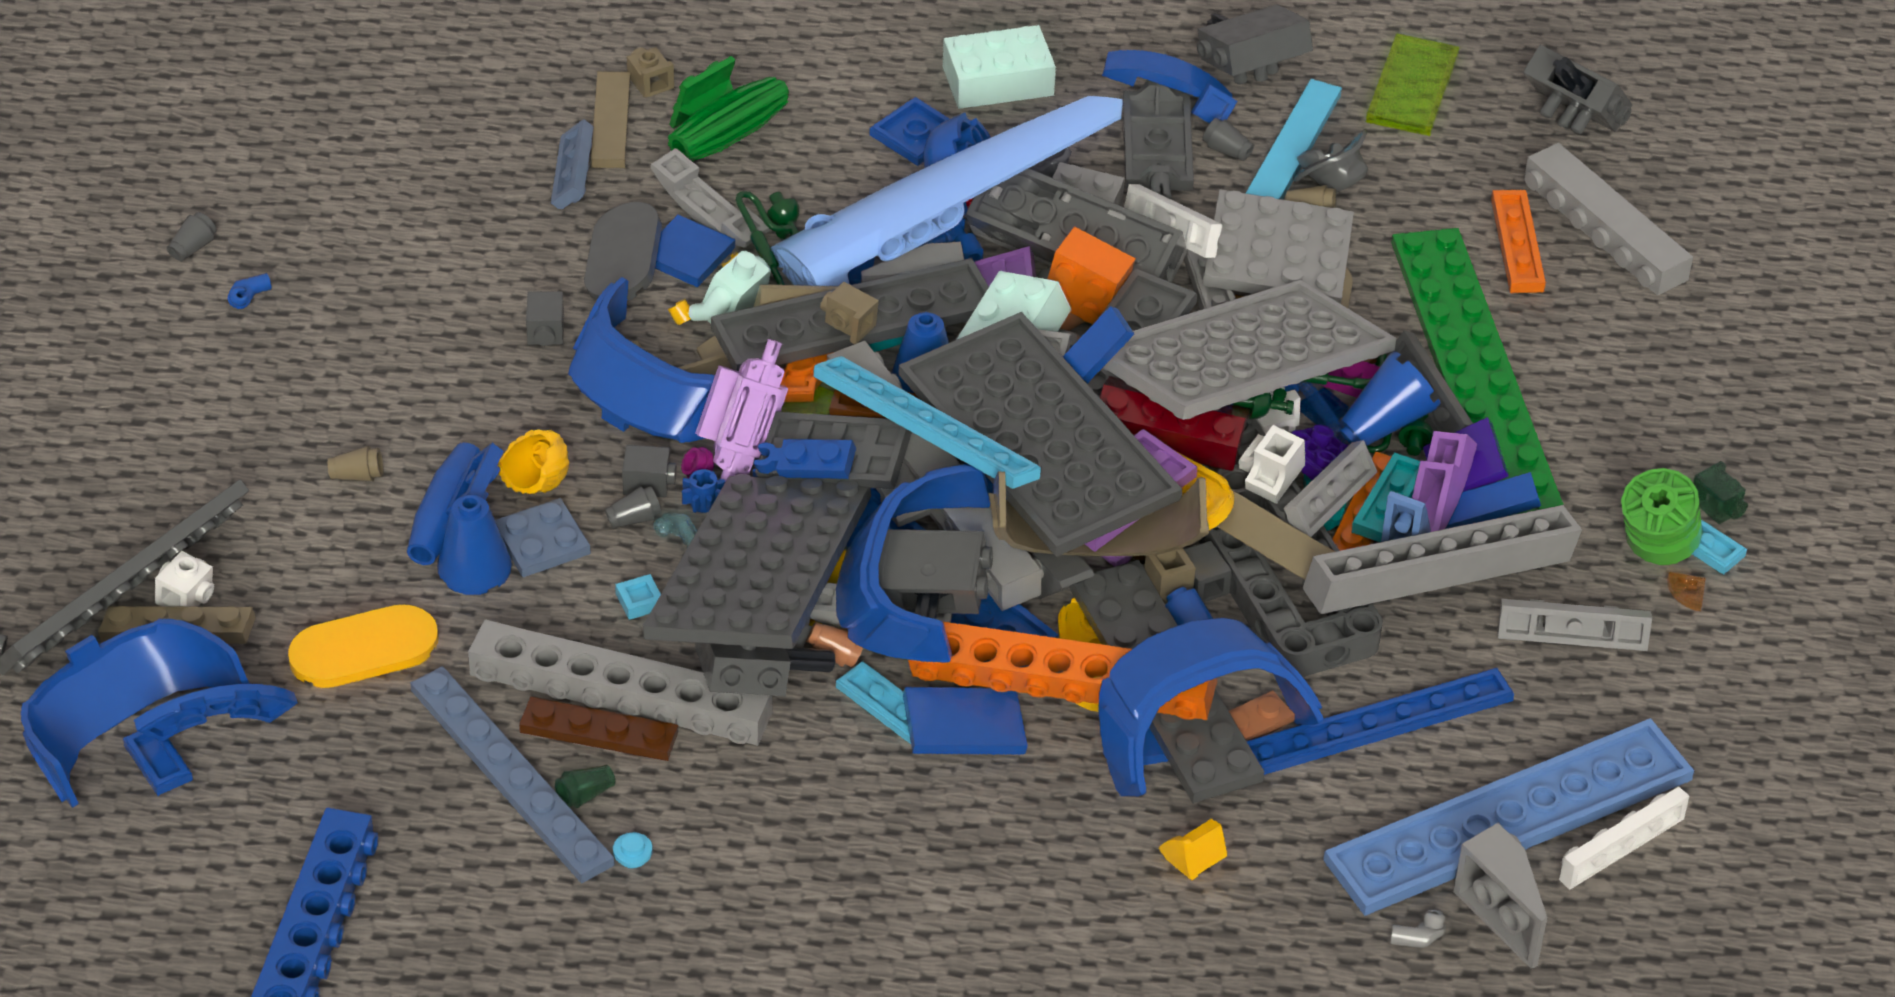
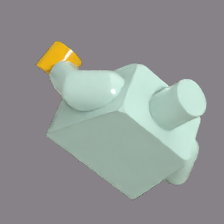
[668,251,771,325]

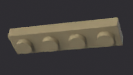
[98,606,256,644]

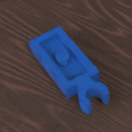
[753,439,856,479]

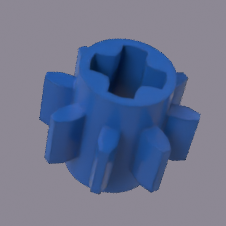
[682,469,725,513]

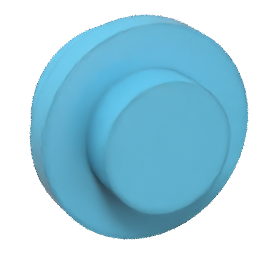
[613,832,653,868]

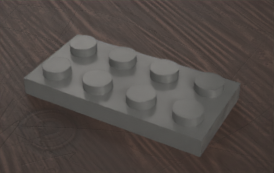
[755,412,912,489]

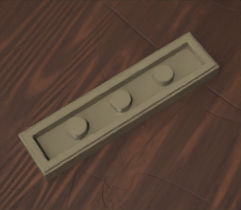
[591,71,631,168]

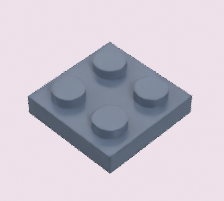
[495,498,591,577]

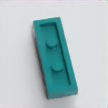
[1352,452,1420,542]

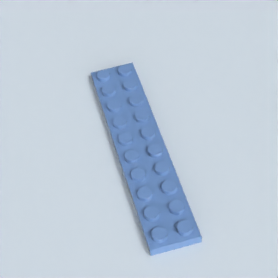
[1323,718,1694,916]

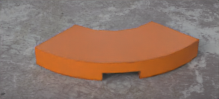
[780,353,831,402]

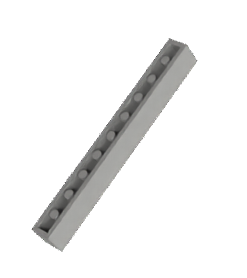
[827,340,1044,611]

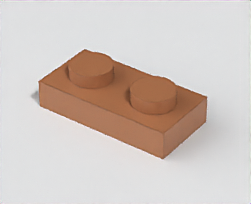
[1229,690,1295,741]

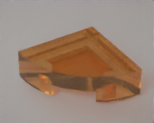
[1667,572,1706,612]

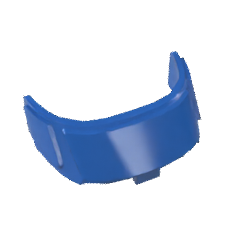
[568,277,715,443]
[836,464,990,663]
[1099,618,1324,796]
[21,619,250,808]

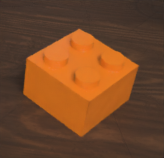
[1047,226,1136,325]

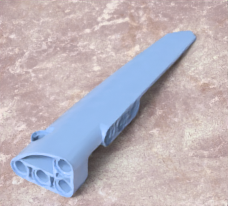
[771,96,1123,286]

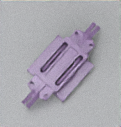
[695,339,788,482]

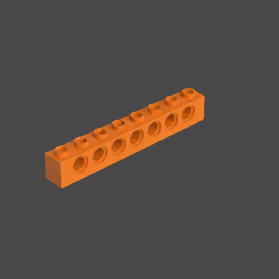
[908,621,1217,720]

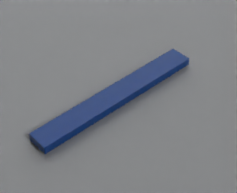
[1246,668,1514,775]

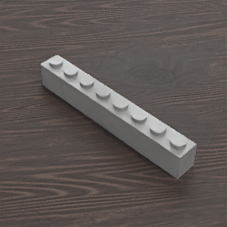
[1303,505,1582,614]

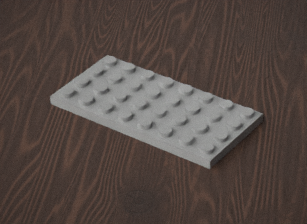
[1103,280,1397,420]

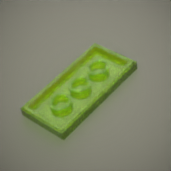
[1366,33,1460,136]

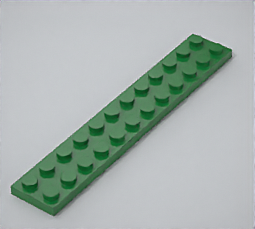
[1391,228,1563,517]

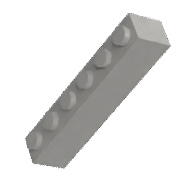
[1524,142,1693,296]

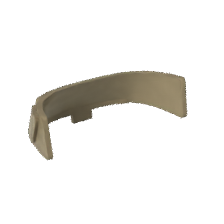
[989,471,1209,556]

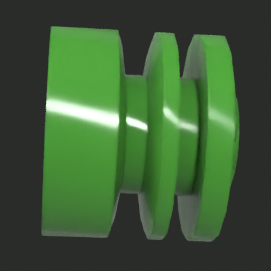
[1621,468,1703,565]

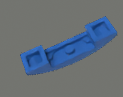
[1102,50,1232,100]

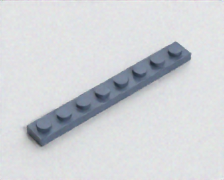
[410,666,614,884]

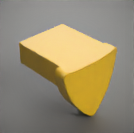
[1159,819,1228,881]

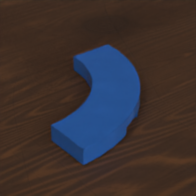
[134,684,298,742]

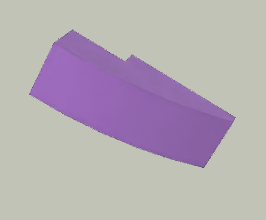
[1412,431,1477,532]

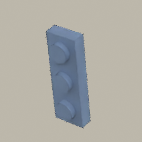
[551,119,594,209]

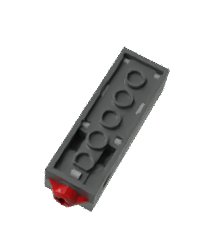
[966,168,1187,283]

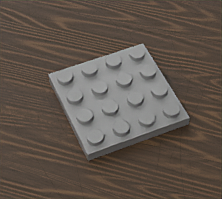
[1202,189,1354,304]

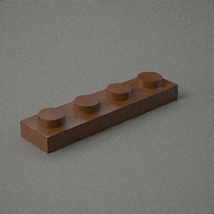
[519,696,678,761]

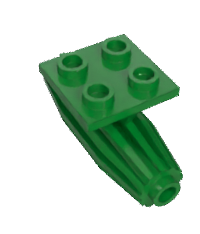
[668,56,789,161]

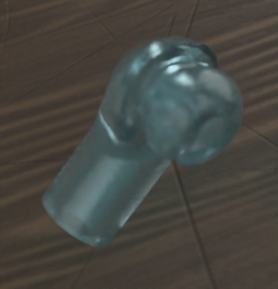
[653,512,698,548]

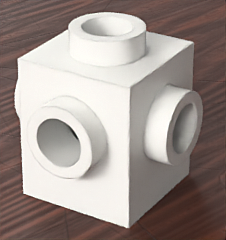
[155,551,214,607]

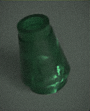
[555,764,615,808]

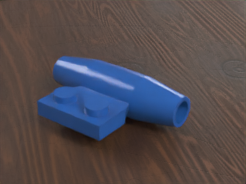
[407,442,504,565]

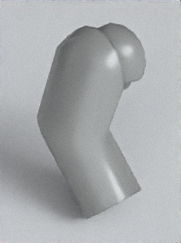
[1391,910,1446,948]

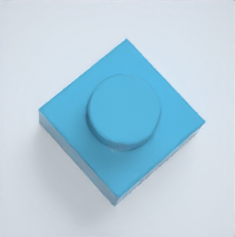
[615,574,661,620]

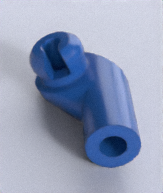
[228,273,272,309]

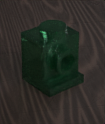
[1693,461,1748,525]

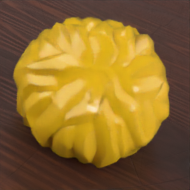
[498,429,569,494]

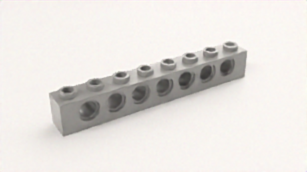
[468,619,773,746]

